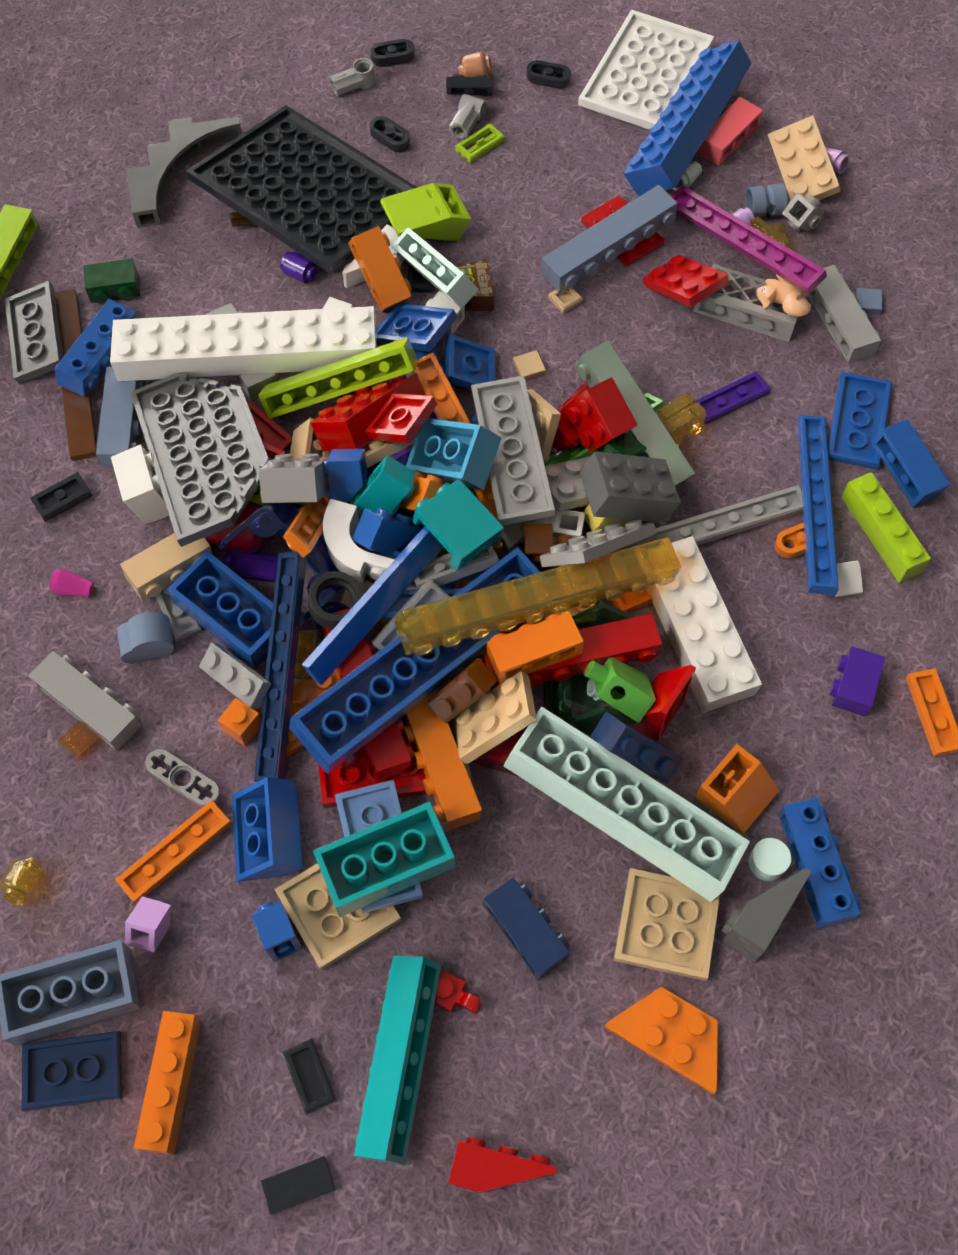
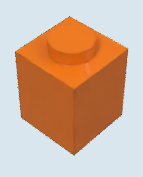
[217,698,261,747]

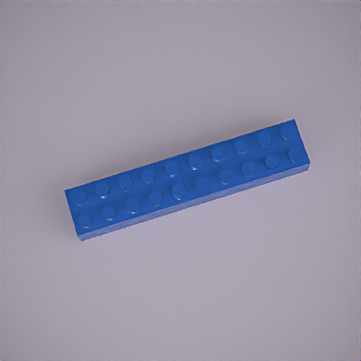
[289,547,556,774]

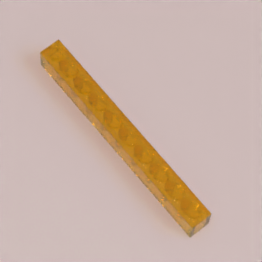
[395,537,682,655]

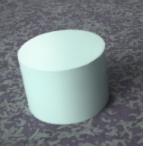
[748,838,791,881]

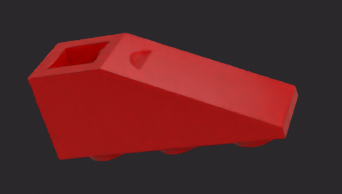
[448,1137,557,1193]

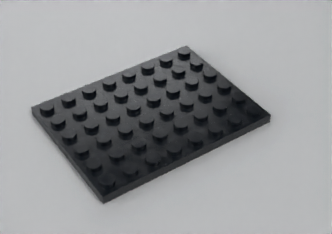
[186,105,418,273]

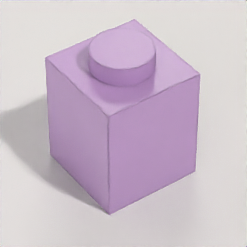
[125,896,171,953]

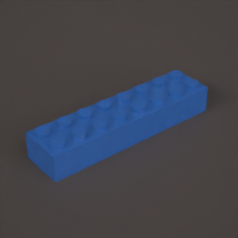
[624,40,752,196]

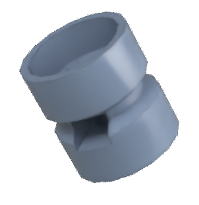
[745,183,787,218]

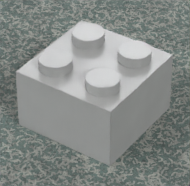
[259,454,330,503]

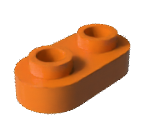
[774,522,806,559]

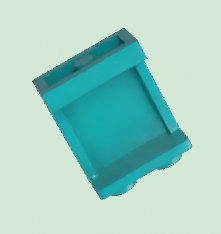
[413,479,504,571]

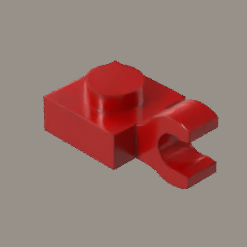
[435,970,481,1015]

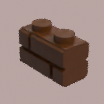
[427,658,497,723]

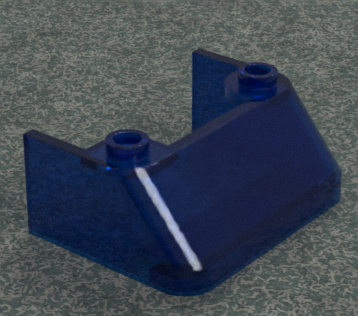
[218,502,342,626]

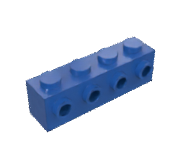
[55,299,136,397]
[778,797,861,929]

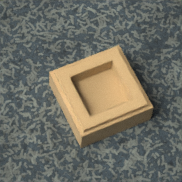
[548,287,583,314]
[513,350,546,381]

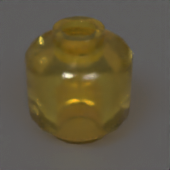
[0,858,47,906]

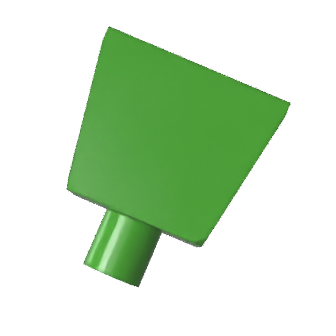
[584,658,656,723]

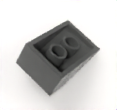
[721,868,812,963]

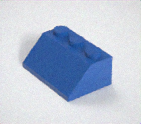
[232,777,303,882]

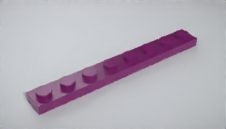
[671,185,827,294]

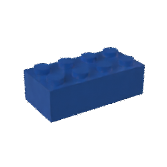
[167,551,273,669]

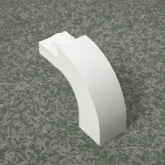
[323,499,395,584]

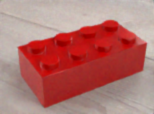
[310,372,425,451]

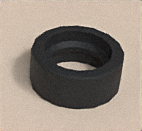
[308,571,364,629]

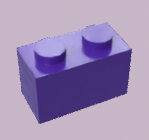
[829,646,885,717]

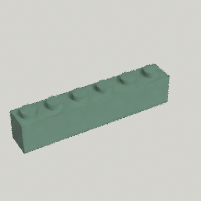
[576,340,695,487]

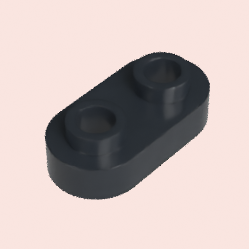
[370,39,415,66]
[526,60,571,88]
[369,116,410,152]

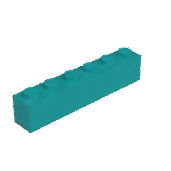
[354,956,441,1165]

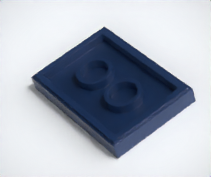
[21,1031,122,1112]

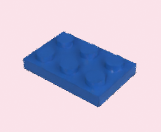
[376,303,458,352]

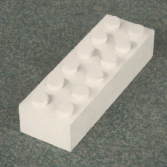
[637,536,762,713]

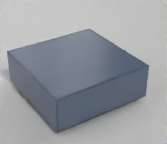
[855,288,882,314]

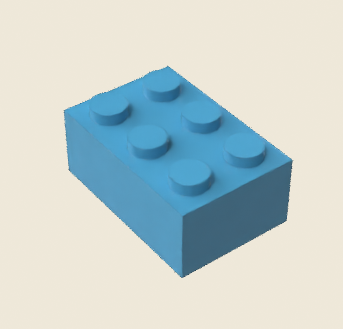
[406,418,502,490]

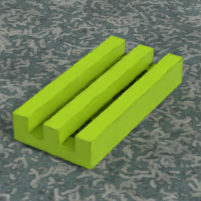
[455,123,505,164]

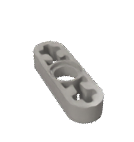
[145,749,221,808]

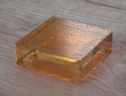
[57,720,100,761]

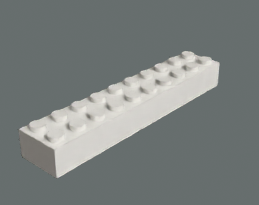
[110,306,377,381]

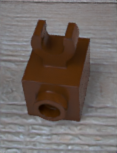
[524,524,572,569]

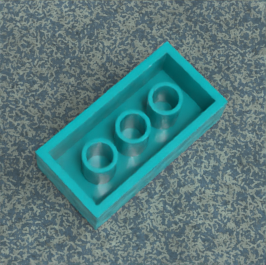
[313,802,455,918]

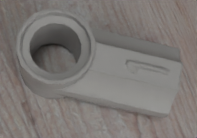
[329,58,376,96]
[449,94,487,139]

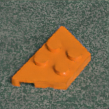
[604,987,718,1095]

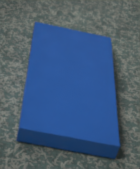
[828,371,892,470]

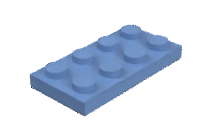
[335,780,423,913]

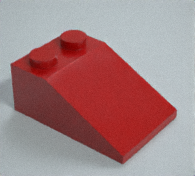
[625,665,696,741]

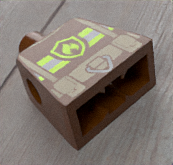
[436,259,494,311]

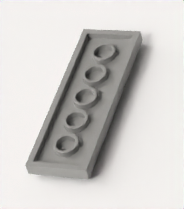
[471,375,555,525]

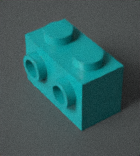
[353,455,415,516]

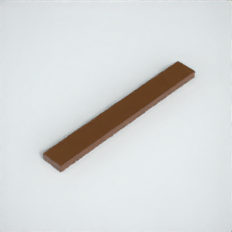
[55,289,97,461]

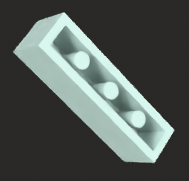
[392,228,479,309]

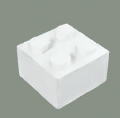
[111,444,169,524]

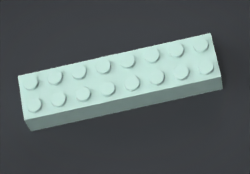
[504,707,750,902]

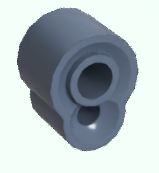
[117,612,174,664]

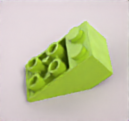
[380,183,471,241]

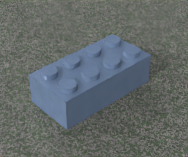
[0,940,141,1046]

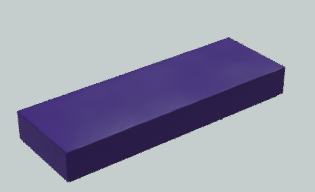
[691,371,771,425]

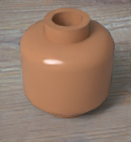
[459,51,493,78]

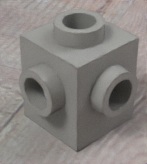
[782,193,825,232]

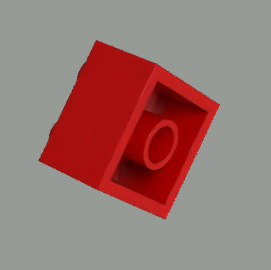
[564,377,638,453]

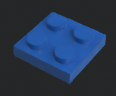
[445,334,495,390]

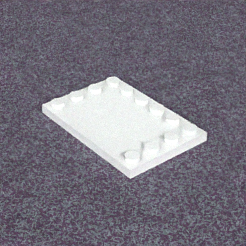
[578,10,714,130]

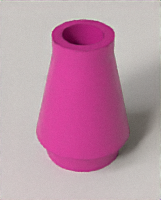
[50,568,94,598]

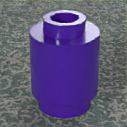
[280,251,318,284]

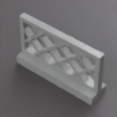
[693,264,807,342]

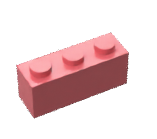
[697,97,763,166]

